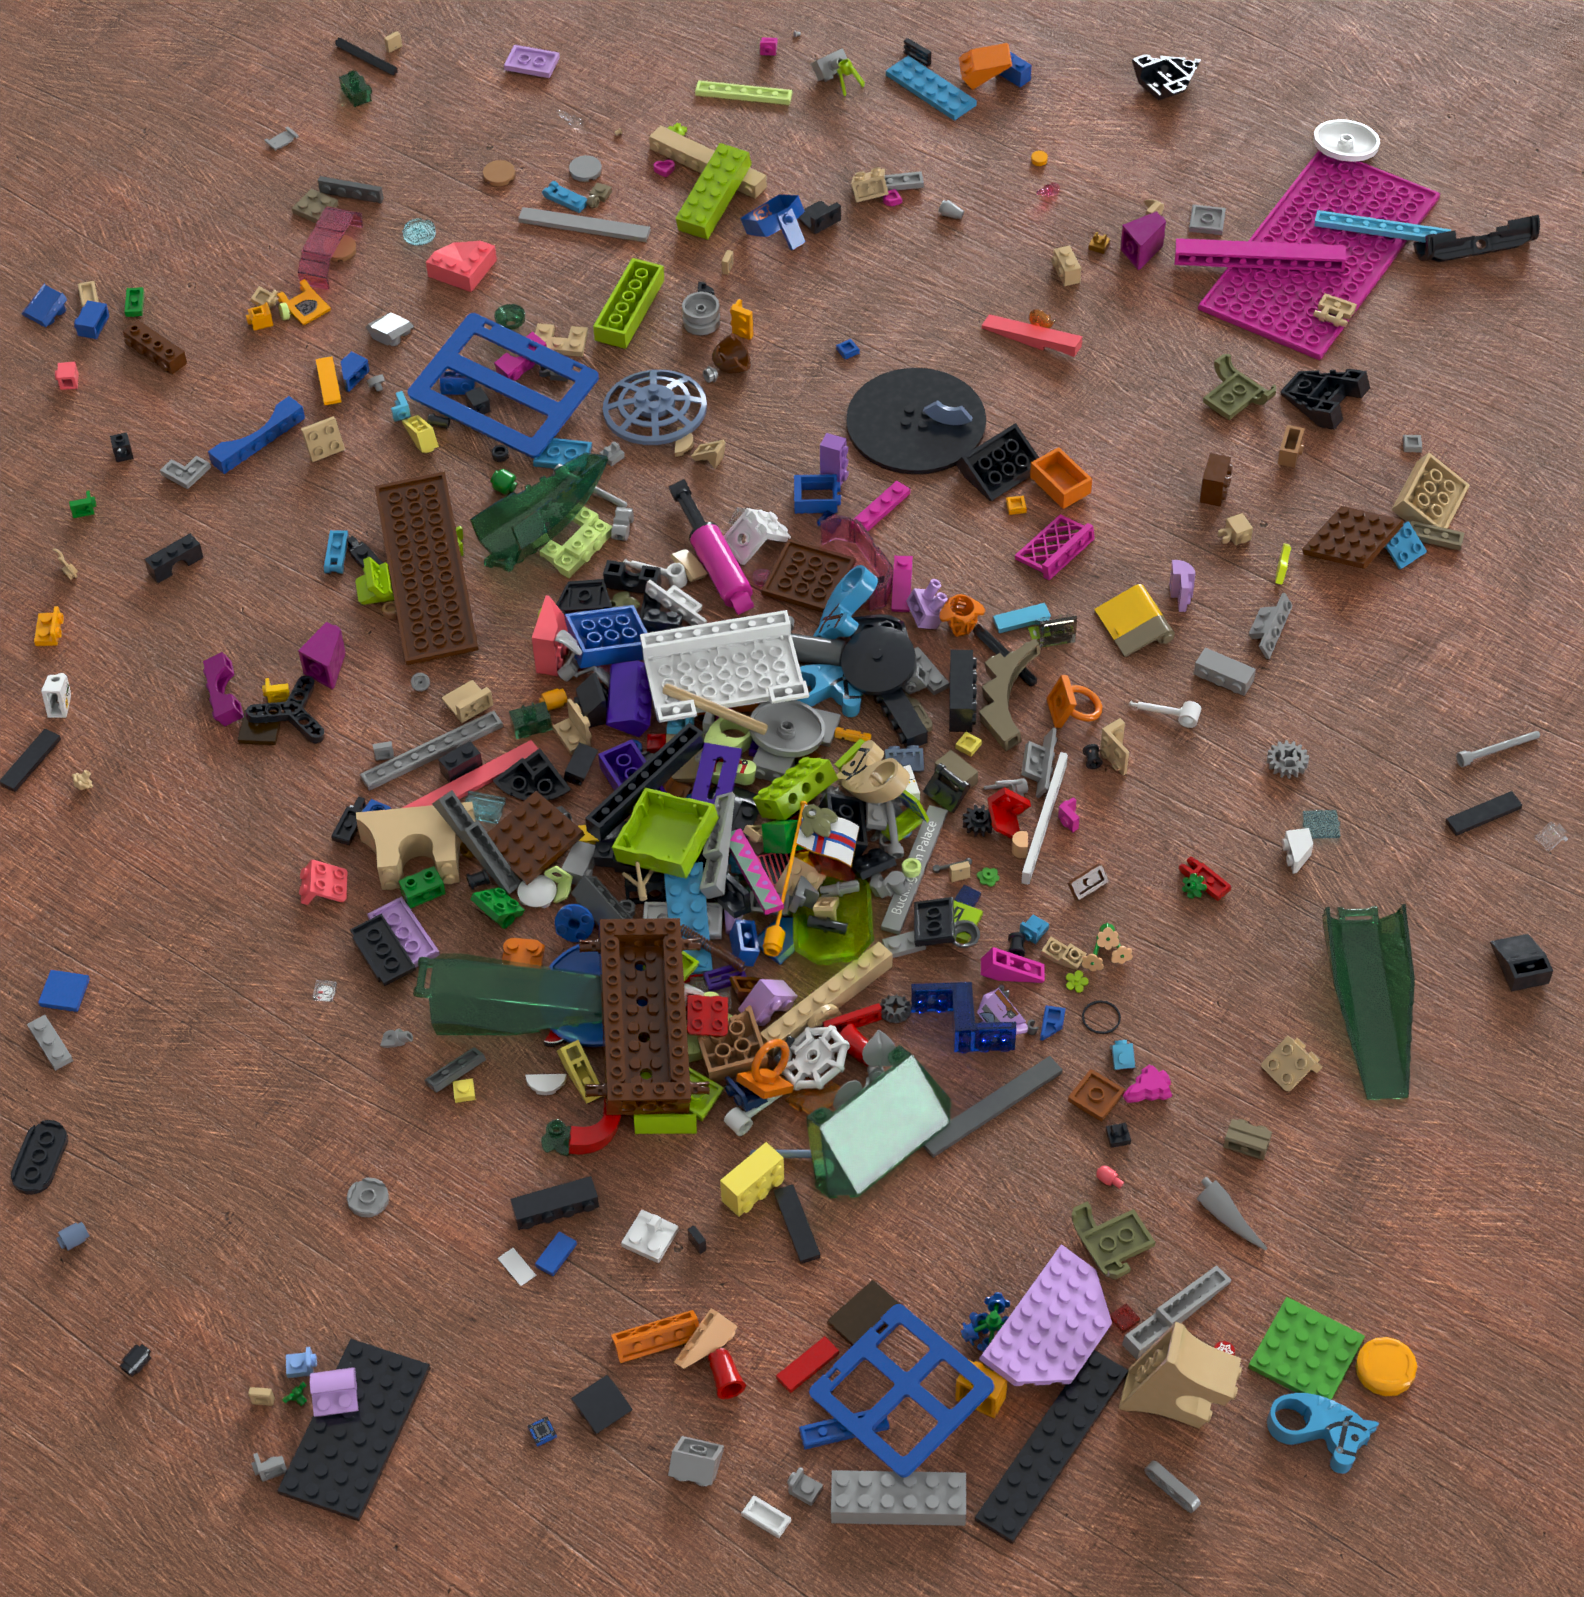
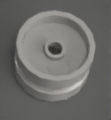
[682,292,720,336]

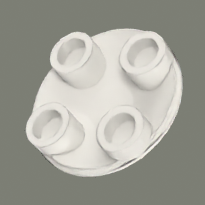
[518,875,557,908]

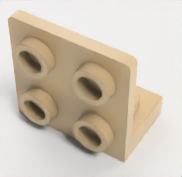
[851,167,889,203]
[442,680,493,723]
[553,698,592,755]
[1100,718,1129,775]

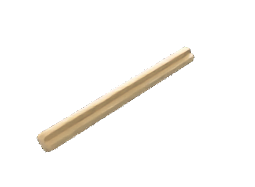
[662,683,768,735]

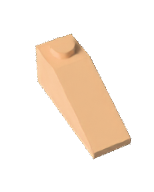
[674,1309,738,1369]

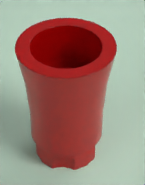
[834,1023,869,1067]
[708,1348,746,1399]

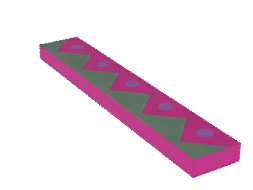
[729,828,784,915]

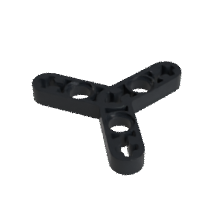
[246,675,324,744]

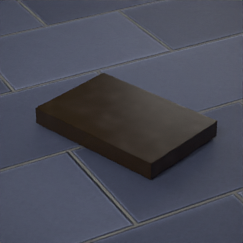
[827,1280,900,1346]

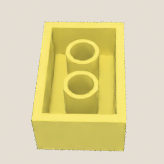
[720,1142,784,1217]

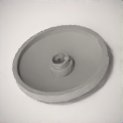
[749,700,825,757]

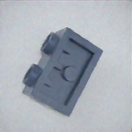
[885,745,924,772]

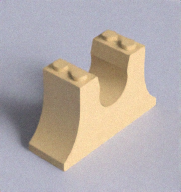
[356,802,475,890]
[1119,1322,1242,1429]

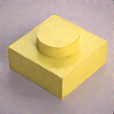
[955,732,982,757]
[453,1078,476,1103]

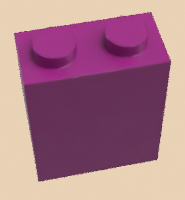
[1120,211,1166,270]
[298,622,346,689]

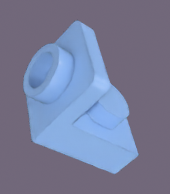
[286,1347,317,1378]

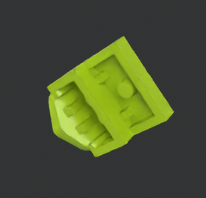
[356,557,394,605]

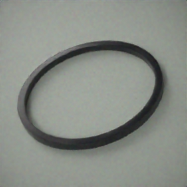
[1082,1000,1121,1034]

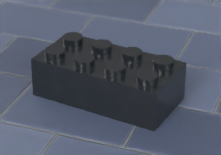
[949,650,977,732]

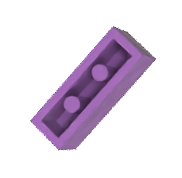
[820,433,849,484]

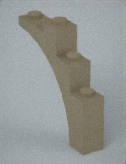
[979,639,1041,751]

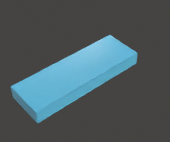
[993,603,1051,633]

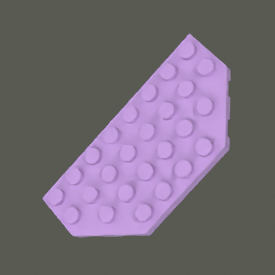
[979,1244,1112,1386]

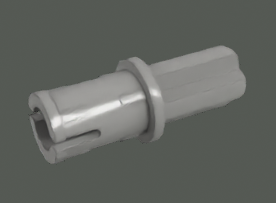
[820,880,860,897]

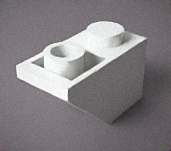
[1282,828,1313,873]

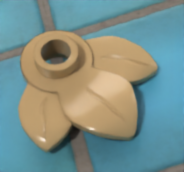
[53,549,78,580]

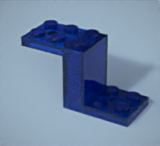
[911,982,1016,1053]

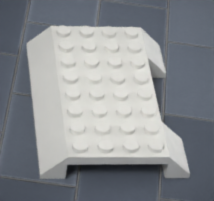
[640,610,809,723]

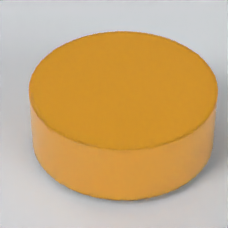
[1031,151,1048,166]

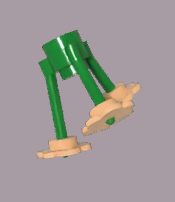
[1082,923,1133,971]

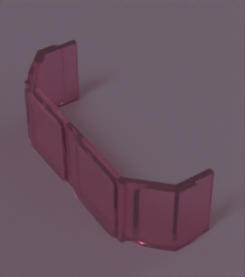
[298,207,363,290]
[821,514,893,612]

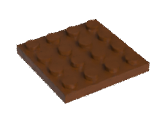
[1302,506,1404,569]
[761,538,856,613]
[487,791,585,885]

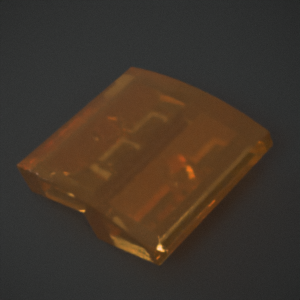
[785,1076,841,1120]

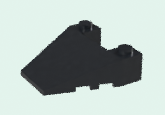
[1280,369,1370,430]

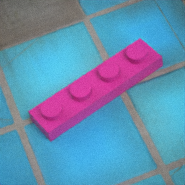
[851,481,910,535]

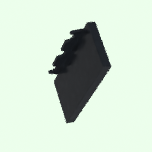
[350,914,416,986]

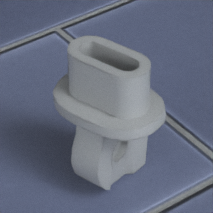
[380,1029,413,1048]

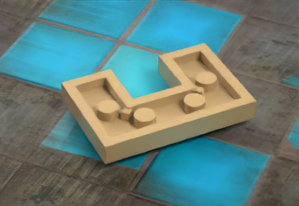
[535,324,588,357]

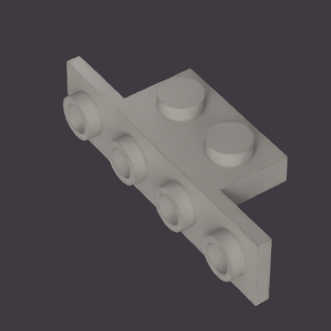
[1249,593,1292,659]
[1021,728,1057,798]

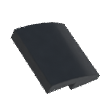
[571,1375,633,1435]

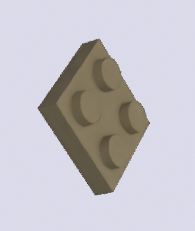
[292,189,339,224]

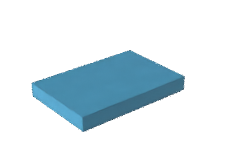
[533,438,592,472]

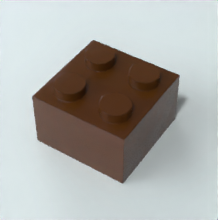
[1200,453,1233,507]

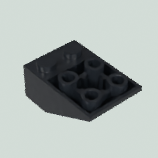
[1490,934,1553,992]

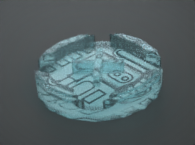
[402,218,436,245]

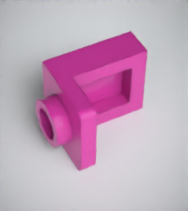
[760,37,778,56]
[1058,797,1080,833]

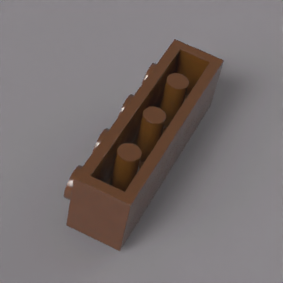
[123,320,187,375]

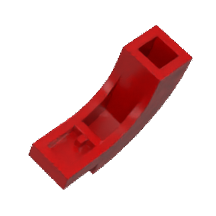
[569,1099,621,1154]

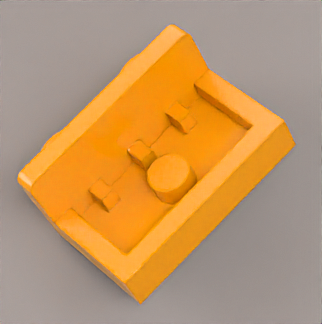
[730,299,753,340]

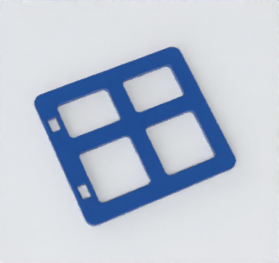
[809,1304,995,1478]

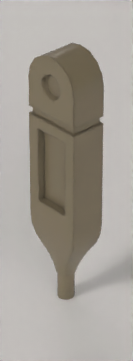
[905,692,932,732]

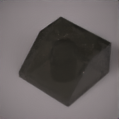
[1034,614,1077,648]

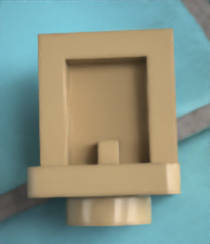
[250,286,278,309]

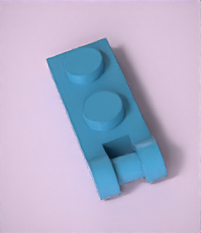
[542,181,587,213]
[324,530,349,574]

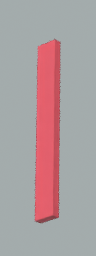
[402,740,538,808]

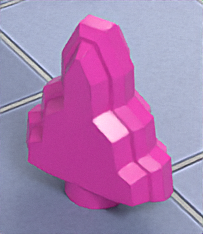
[1123,1064,1172,1103]

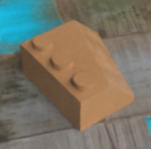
[698,1005,768,1082]

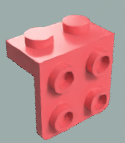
[299,859,348,905]

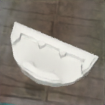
[526,1074,567,1095]

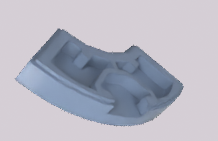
[923,400,972,425]

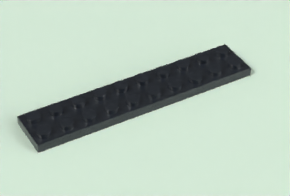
[975,1350,1128,1544]

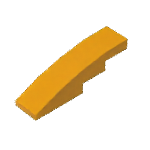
[315,356,342,405]

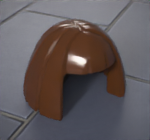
[712,333,751,373]

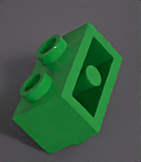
[398,866,446,909]

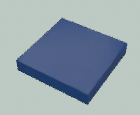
[38,970,90,1012]

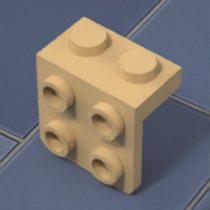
[1261,1036,1322,1092]

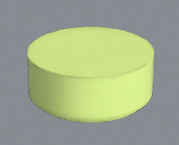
[279,303,290,320]
[902,858,921,878]

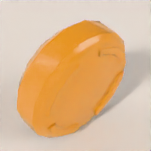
[1355,1337,1417,1396]

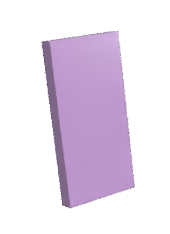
[367,897,440,967]

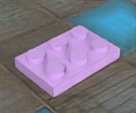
[504,45,560,78]

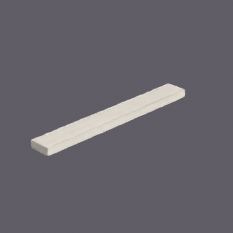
[1022,752,1068,885]

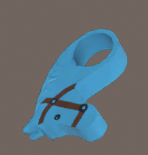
[813,565,878,639]

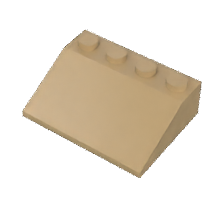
[1391,453,1470,529]

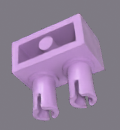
[906,579,948,629]

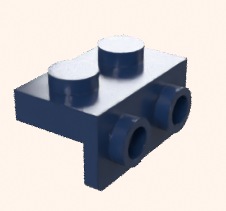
[724,1076,768,1112]

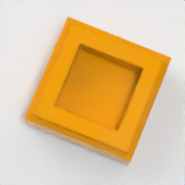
[1006,495,1027,515]

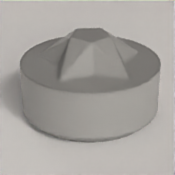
[411,673,430,691]

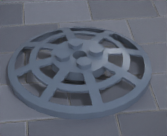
[603,370,707,445]

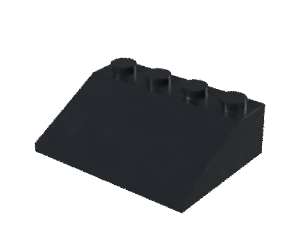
[955,423,1039,502]

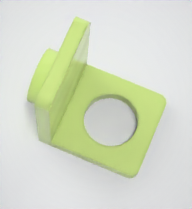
[544,866,573,903]

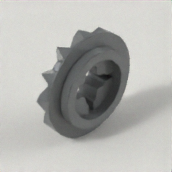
[880,994,911,1023]

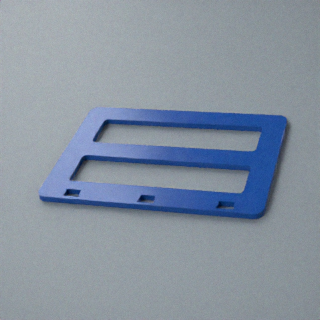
[408,313,599,458]

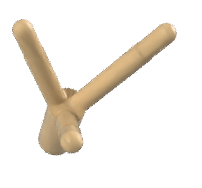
[622,862,654,901]

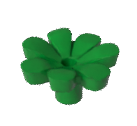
[1182,873,1207,899]
[282,1381,307,1406]

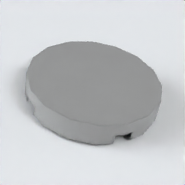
[569,155,602,182]
[347,1177,389,1218]

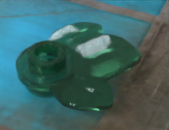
[541,1119,571,1156]

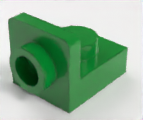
[69,490,97,518]

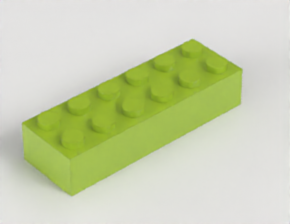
[675,143,752,240]
[593,258,665,349]

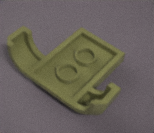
[1203,354,1276,420]
[1072,1201,1155,1280]

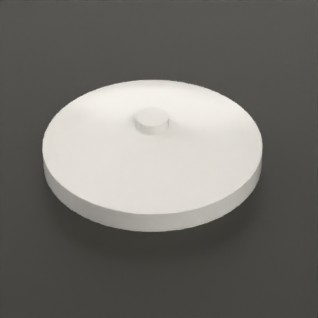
[1313,119,1380,162]

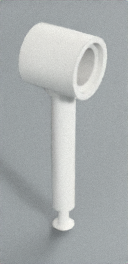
[623,559,687,588]
[1129,701,1201,728]
[724,1095,782,1136]

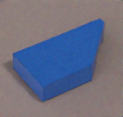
[1040,1005,1065,1041]

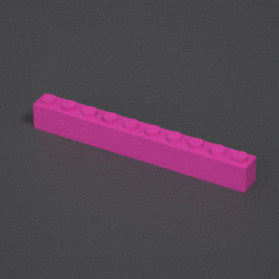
[1175,238,1346,272]

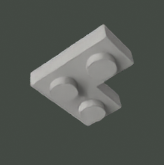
[160,456,211,489]

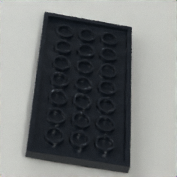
[277,1339,430,1521]

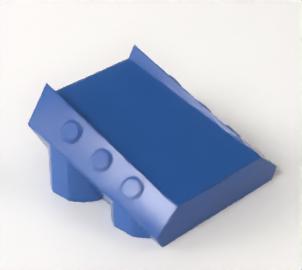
[22,283,67,327]

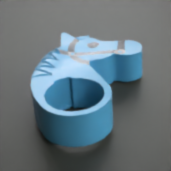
[797,664,863,717]
[1267,1393,1379,1474]

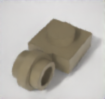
[587,183,612,208]

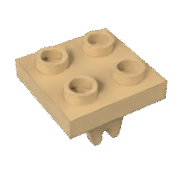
[301,417,345,462]

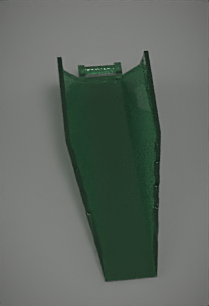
[1322,904,1415,1100]
[413,953,638,1035]

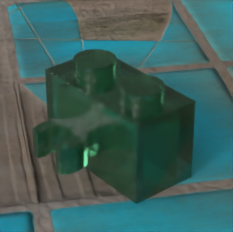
[339,70,372,108]
[509,702,552,739]

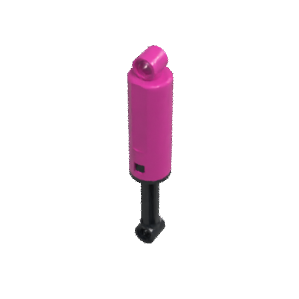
[668,479,754,615]

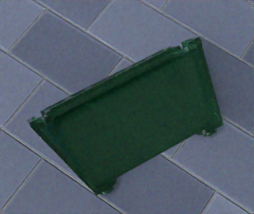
[806,1045,951,1198]

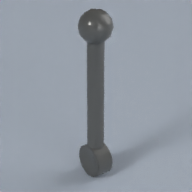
[933,858,972,873]

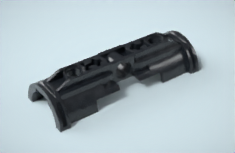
[1413,214,1540,262]

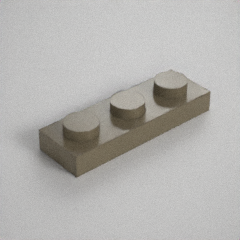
[1410,521,1465,550]

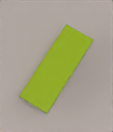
[634,1114,697,1134]

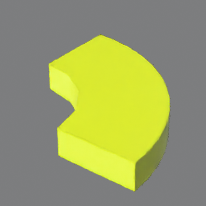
[1275,543,1291,585]

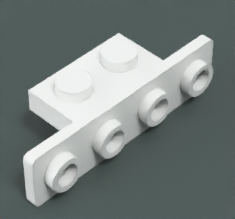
[645,580,707,626]

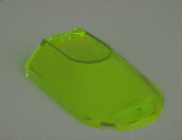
[793,873,874,965]

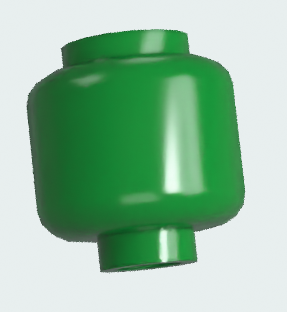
[490,469,518,495]

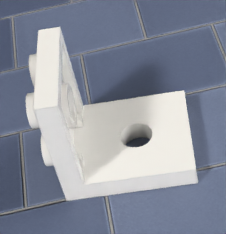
[723,508,791,565]

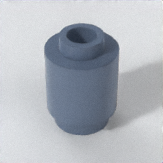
[56,1222,90,1251]

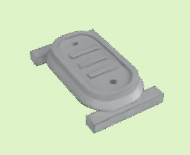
[265,127,299,150]

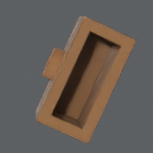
[1278,425,1305,468]

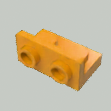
[34,606,64,646]

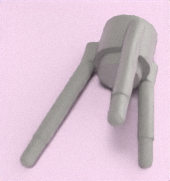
[984,778,1028,797]

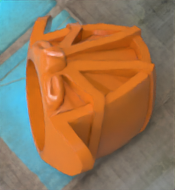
[939,594,985,637]

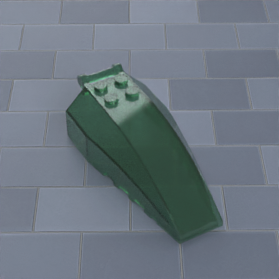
[470,452,608,572]

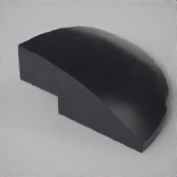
[493,748,571,801]

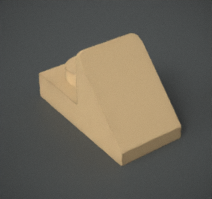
[691,440,725,469]
[743,825,764,854]
[813,897,839,921]

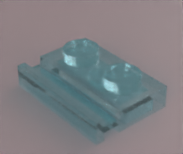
[465,791,506,824]

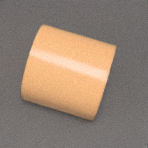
[1012,831,1028,858]

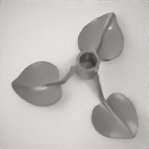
[555,630,610,687]
[833,1030,929,1116]

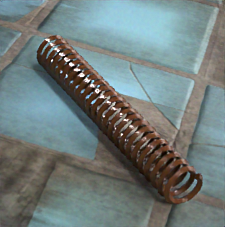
[681,924,747,972]

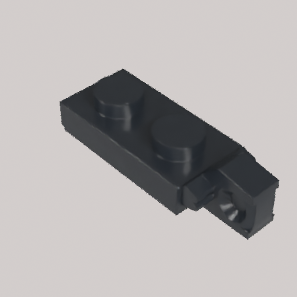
[347,536,383,569]
[331,797,367,846]

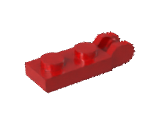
[1178,857,1232,901]

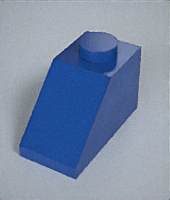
[341,351,370,392]

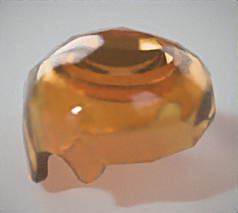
[1029,309,1056,329]

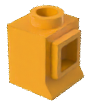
[246,302,274,331]

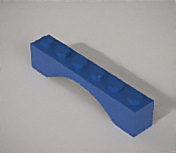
[208,396,305,474]

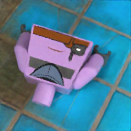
[974,984,1039,1038]

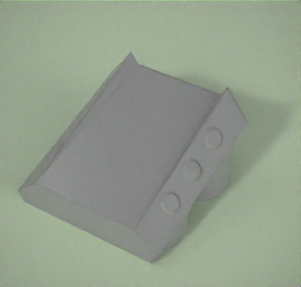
[366,313,414,346]

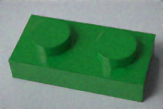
[124,287,145,317]

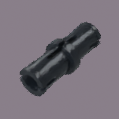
[807,915,848,936]

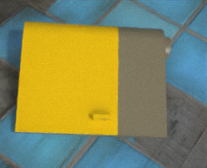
[1094,584,1175,657]

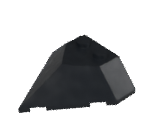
[1132,55,1201,100]

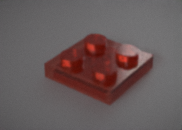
[808,851,855,882]

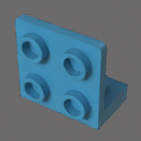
[1383,521,1427,569]

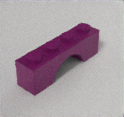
[203,652,244,727]

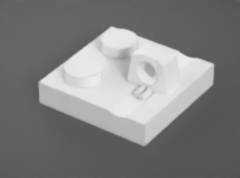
[621,1209,679,1264]

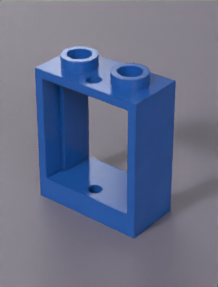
[794,474,841,514]

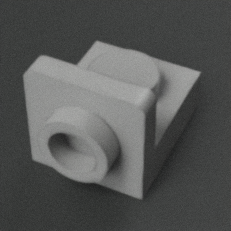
[251,1453,287,1482]
[787,1467,823,1506]

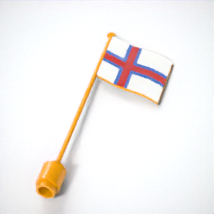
[763,801,859,956]

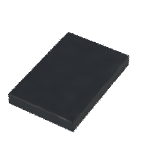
[914,897,955,947]

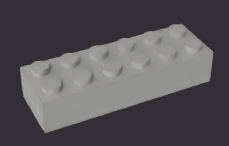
[831,1470,966,1526]

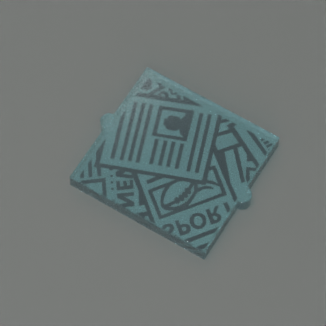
[1302,810,1341,839]

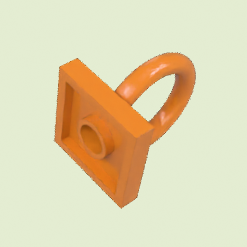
[1046,675,1103,728]
[736,1039,794,1099]

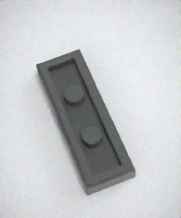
[424,1047,486,1093]

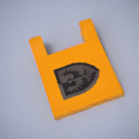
[277,279,331,326]

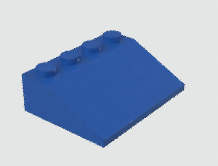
[564,605,647,668]

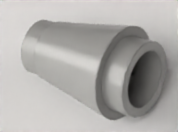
[938,200,964,220]

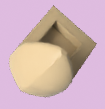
[1144,199,1164,215]

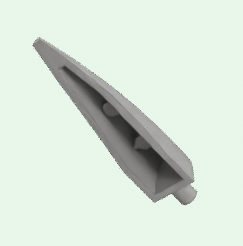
[1197,1177,1267,1250]

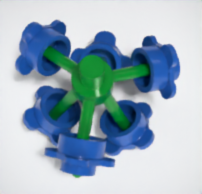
[961,1292,1010,1353]

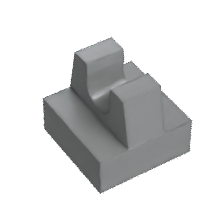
[600,441,625,466]

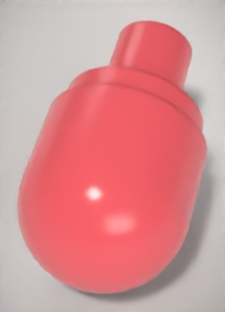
[1096,1166,1124,1189]

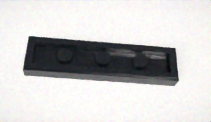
[0,729,61,792]
[1445,791,1522,836]
[773,1184,821,1264]

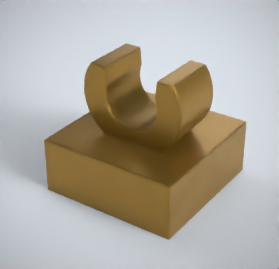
[1088,232,1110,254]

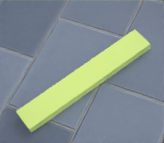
[695,81,792,105]

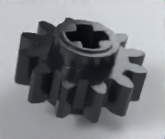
[963,805,993,837]

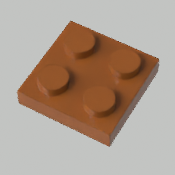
[1068,1069,1125,1122]

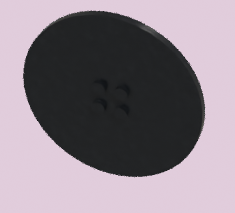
[846,368,986,474]

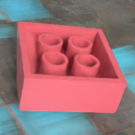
[426,241,497,292]
[532,595,569,676]

